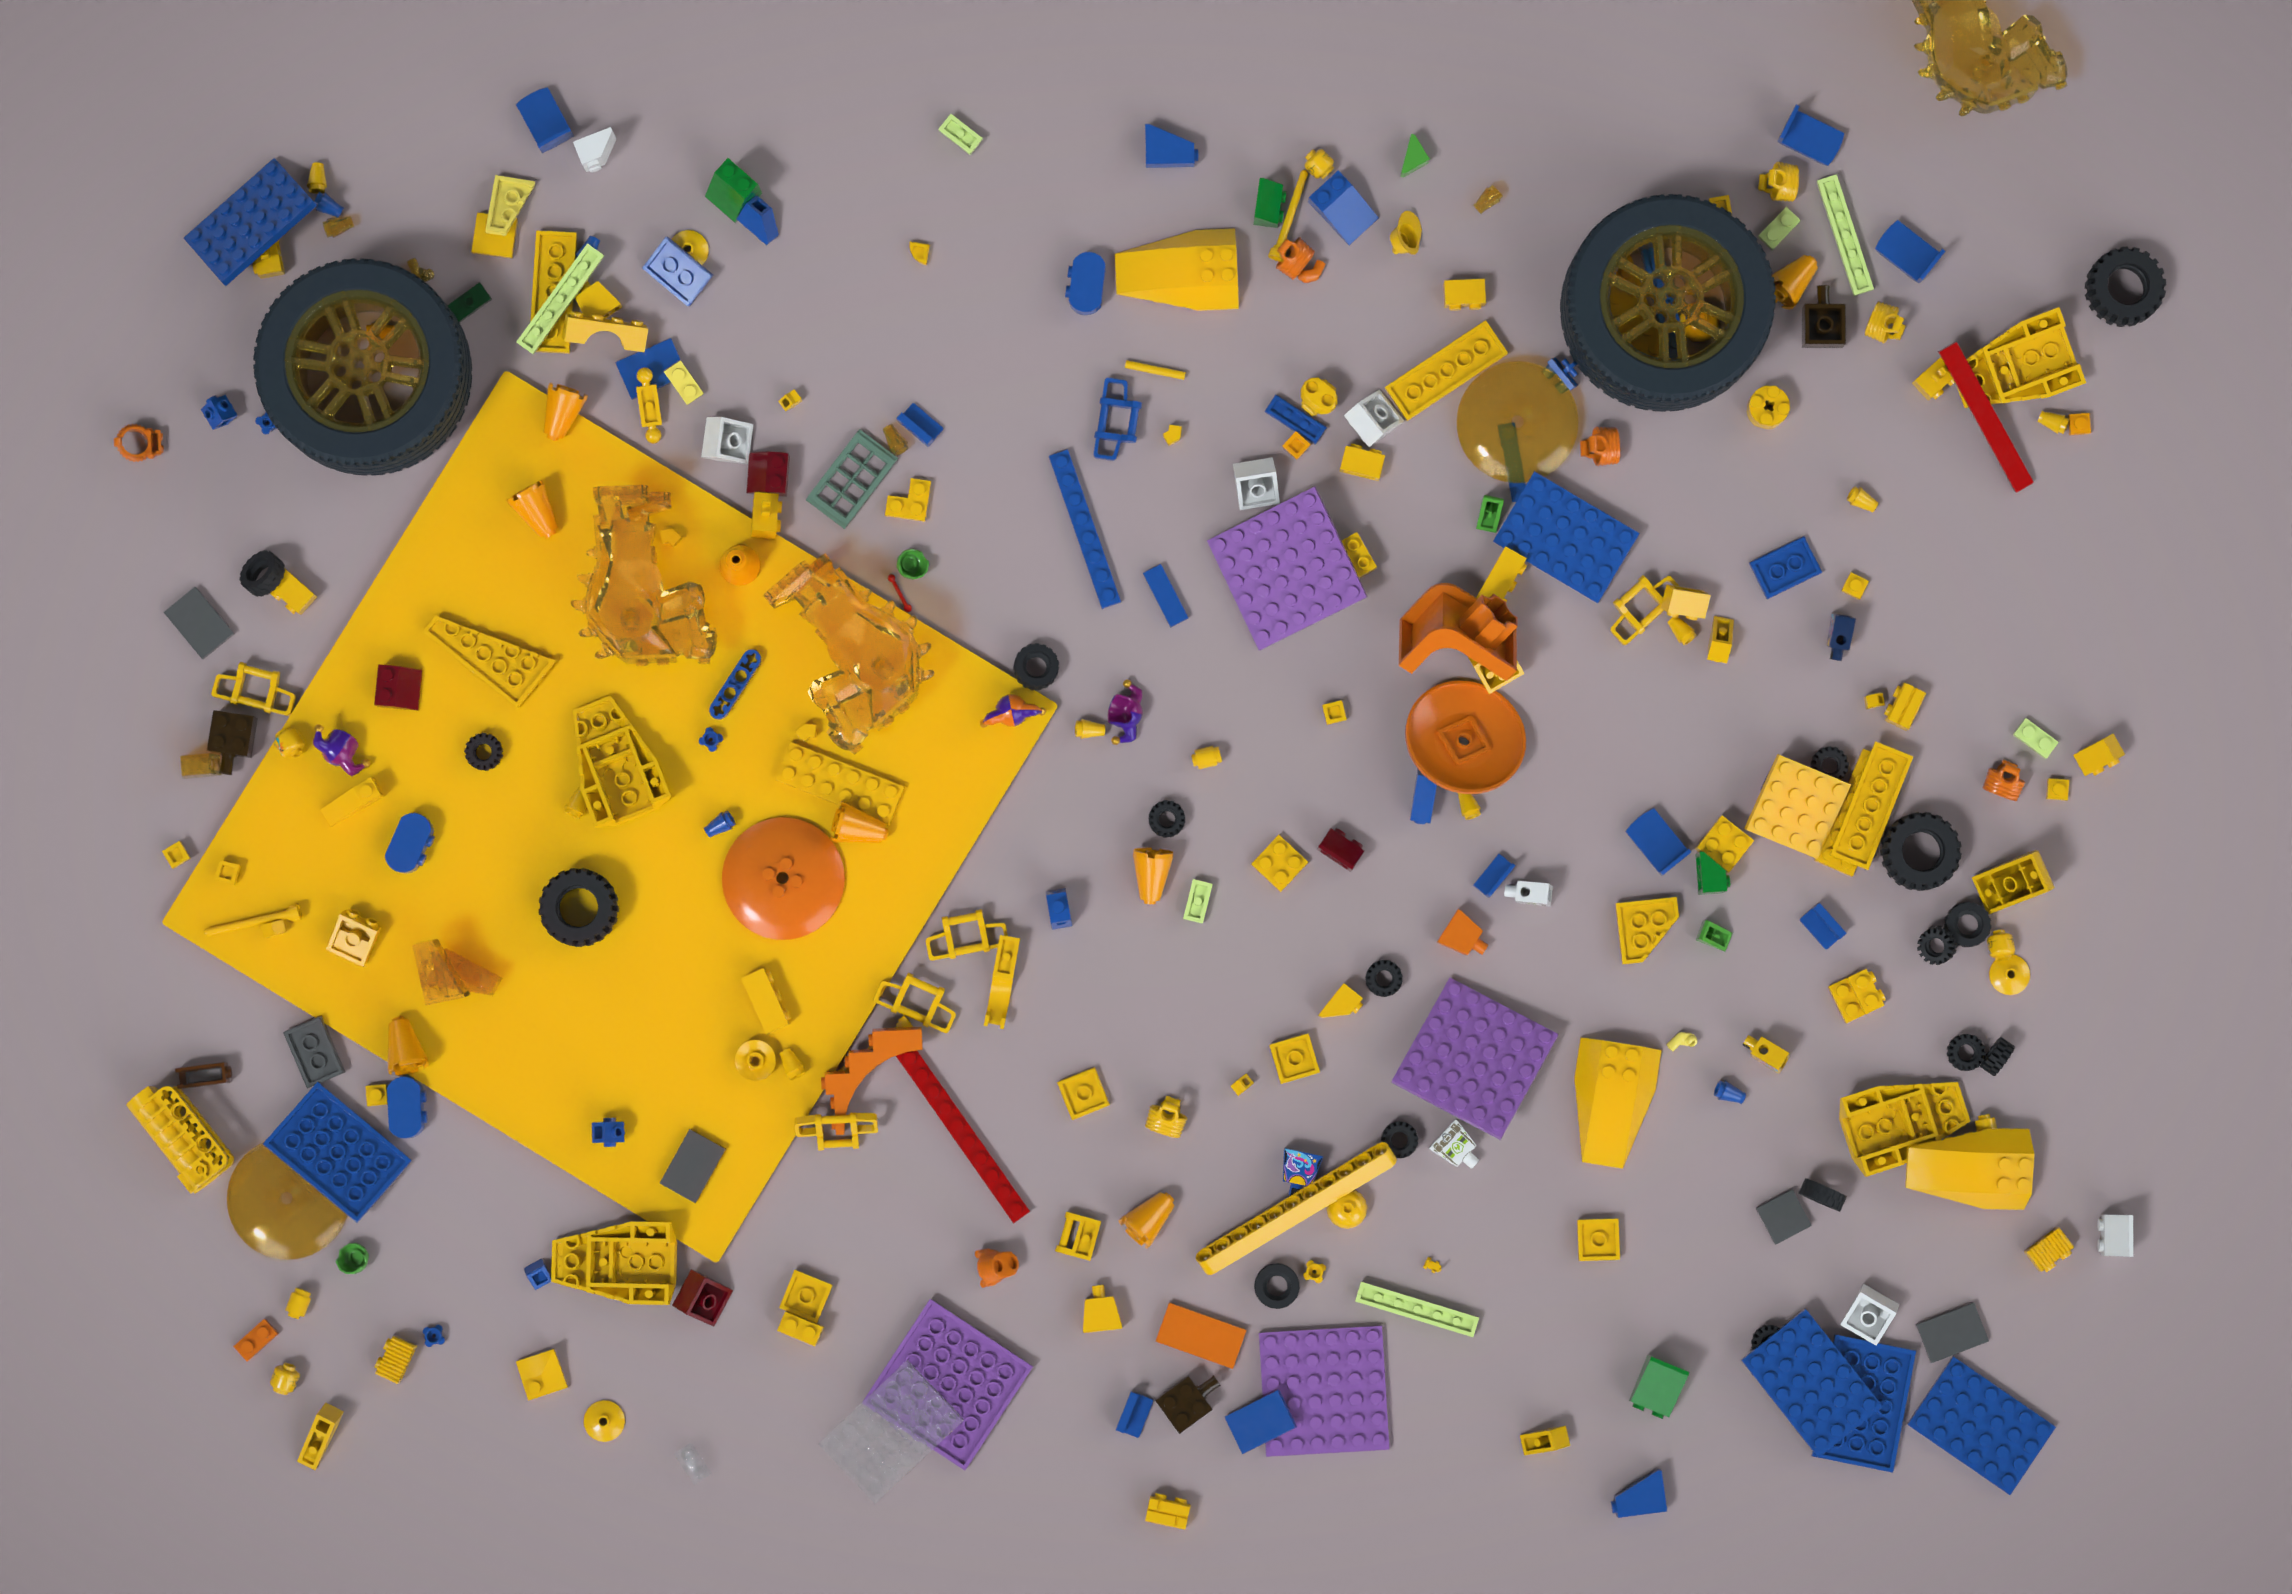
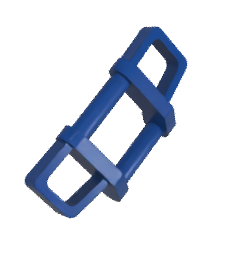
[1094,378,1142,461]

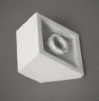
[573,127,616,173]
[1344,389,1404,447]
[701,417,753,464]
[1233,457,1280,510]
[2097,1215,2133,1257]
[1841,1284,1899,1346]

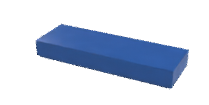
[1265,395,1327,445]
[1143,564,1189,628]

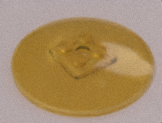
[1457,361,1579,483]
[227,1142,347,1260]

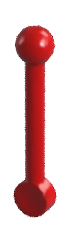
[887,574,912,613]

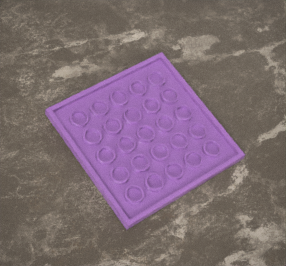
[1207,487,1368,650]
[1391,978,1558,1140]
[862,1299,1033,1470]
[1259,1326,1390,1457]

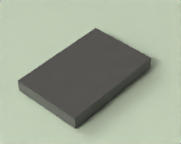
[164,587,235,659]
[283,1016,345,1088]
[660,1129,726,1203]
[1916,1303,1989,1363]

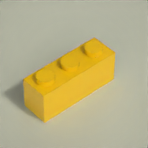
[1476,546,1527,602]
[741,968,791,1035]

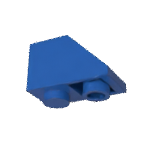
[737,195,779,245]

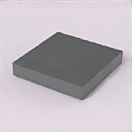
[1756,1189,1812,1245]

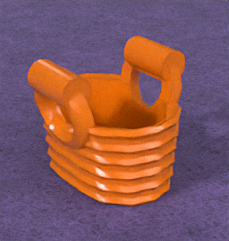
[1276,237,1315,280]
[1580,426,1620,466]
[1982,759,2026,801]
[975,1248,1019,1288]

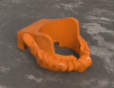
[114,423,164,462]

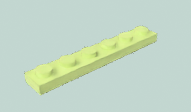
[1817,174,1874,296]
[517,243,604,355]
[1355,1282,1479,1337]

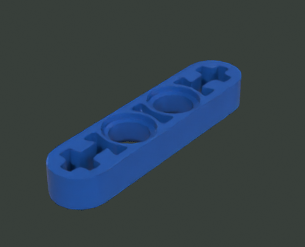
[709,649,761,720]

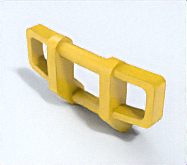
[1610,575,1680,646]
[211,662,296,716]
[926,909,1008,961]
[873,972,956,1033]
[795,1112,878,1151]

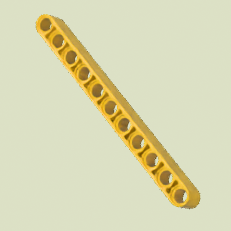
[1196,1142,1397,1275]

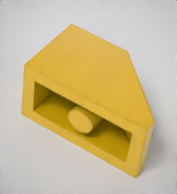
[1707,616,1734,663]
[1318,983,1363,1018]
[1520,1426,1570,1455]

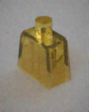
[180,753,222,779]

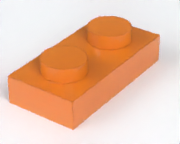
[233,1319,279,1362]

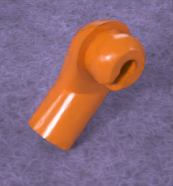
[1298,260,1326,283]

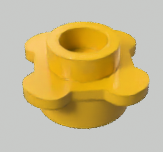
[1303,1260,1326,1283]

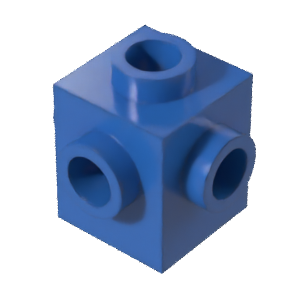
[201,395,238,430]
[592,1118,625,1147]

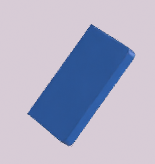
[897,403,943,447]
[1473,854,1516,898]
[1800,903,1847,950]
[1116,1391,1153,1438]

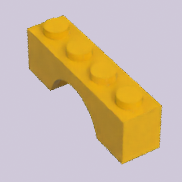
[562,311,648,352]

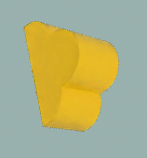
[1971,849,2055,915]

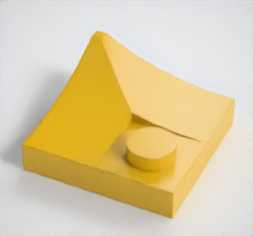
[516,1349,568,1401]

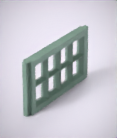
[806,429,898,529]

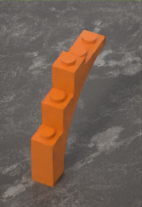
[821,1026,923,1135]

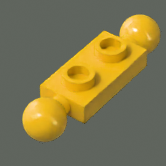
[636,367,662,444]

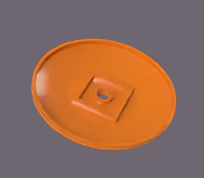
[1405,681,1526,794]
[722,817,845,940]

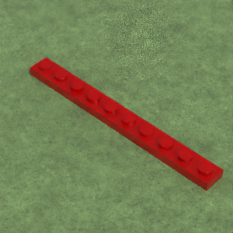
[896,1051,1030,1224]

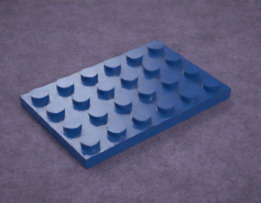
[184,158,317,286]
[1493,471,1640,603]
[263,1082,412,1223]
[1741,1309,1883,1458]
[1811,1334,1916,1473]
[1907,1356,2056,1495]

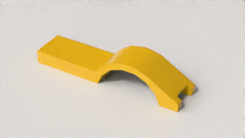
[984,935,1020,1029]

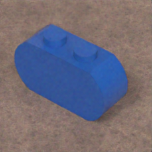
[1065,252,1106,315]
[385,813,435,874]
[387,1077,428,1138]

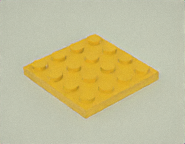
[1744,754,1851,859]

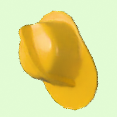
[1390,211,1422,255]

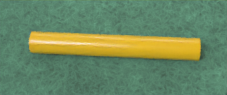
[1125,360,1186,380]

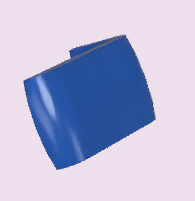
[516,87,574,153]
[1778,104,1844,166]
[1875,220,1945,283]
[1626,808,1691,876]

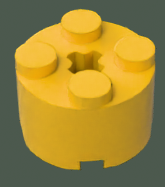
[1746,386,1790,429]

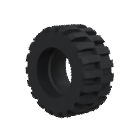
[2084,246,2167,327]
[1880,812,1962,891]
[538,868,619,947]

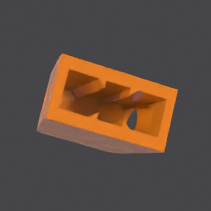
[1436,909,1488,956]

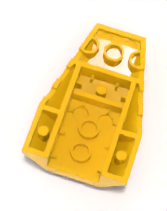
[1115,228,1239,311]
[1956,307,2086,408]
[572,695,671,828]
[1574,1038,1661,1169]
[1839,1082,1970,1177]
[1905,1128,2034,1210]
[551,1221,677,1305]

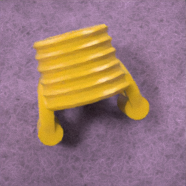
[1758,161,1799,202]
[1865,301,1906,344]
[1301,378,1338,417]
[1145,1095,1187,1138]

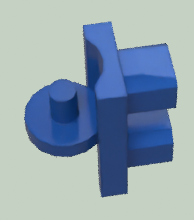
[1542,357,1578,394]

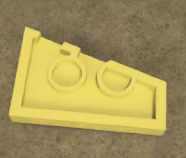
[486,175,535,236]

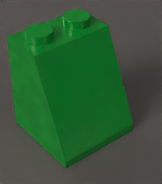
[705,158,762,223]
[1629,1355,1690,1419]

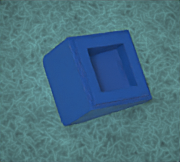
[524,1259,551,1290]

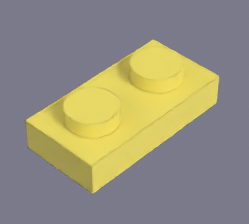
[664,360,704,405]

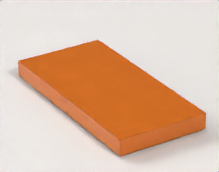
[1155,1303,1246,1369]

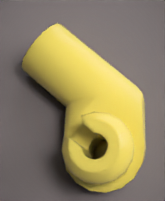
[1666,1032,1697,1052]

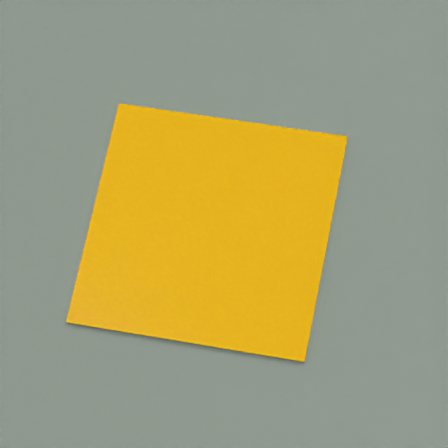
[162,371,1057,1262]

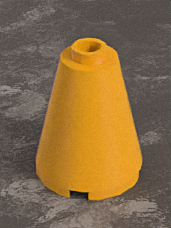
[1772,255,1818,310]
[544,382,588,441]
[506,480,557,539]
[720,545,760,586]
[830,802,888,843]
[1133,848,1173,904]
[388,1016,429,1076]
[1118,1192,1175,1249]

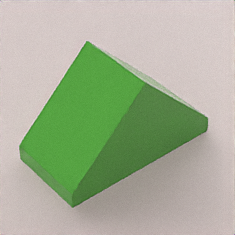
[1400,134,1430,177]
[1476,495,1504,533]
[1696,920,1733,952]

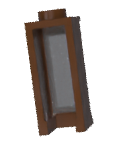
[175,1062,232,1089]

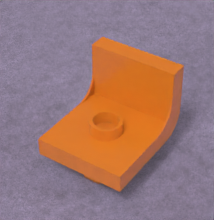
[1399,583,1518,681]

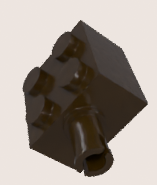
[1802,285,1846,348]
[207,710,258,775]
[1155,1375,1221,1434]

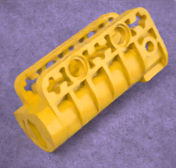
[126,1086,234,1194]

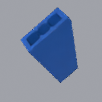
[1145,124,1198,168]
[1410,768,1437,824]
[1611,1469,1667,1518]

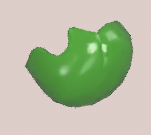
[897,549,929,580]
[336,1243,369,1274]

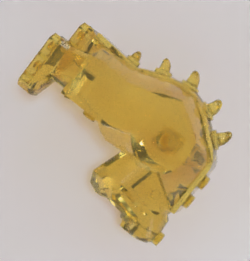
[1912,0,2068,116]
[571,485,717,666]
[763,553,934,755]

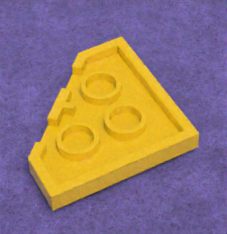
[1615,897,1679,965]

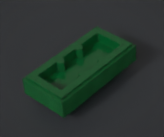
[447,282,492,323]

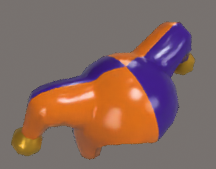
[980,694,1046,728]

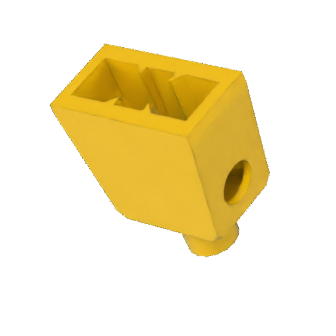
[575,280,622,319]
[1083,1285,1122,1333]

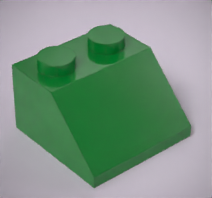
[1253,178,1287,228]
[1695,852,1730,895]

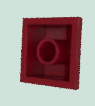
[746,451,790,496]
[374,664,423,711]
[1317,828,1365,872]
[672,1269,733,1327]

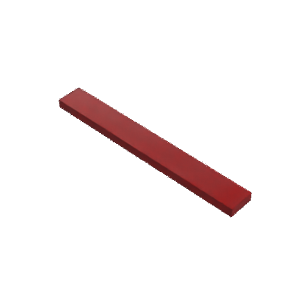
[1938,341,2034,493]

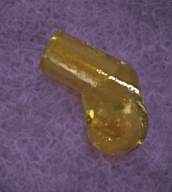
[407,258,434,282]

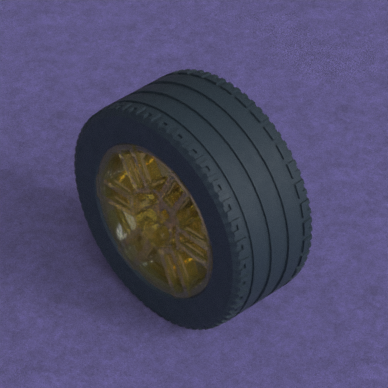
[1560,194,1776,412]
[253,258,472,476]

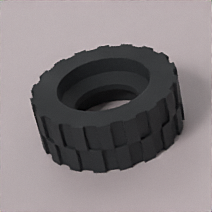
[239,550,285,597]
[1013,643,1059,691]
[1944,902,1992,947]
[1799,1178,1847,1212]
[1254,1263,1300,1309]

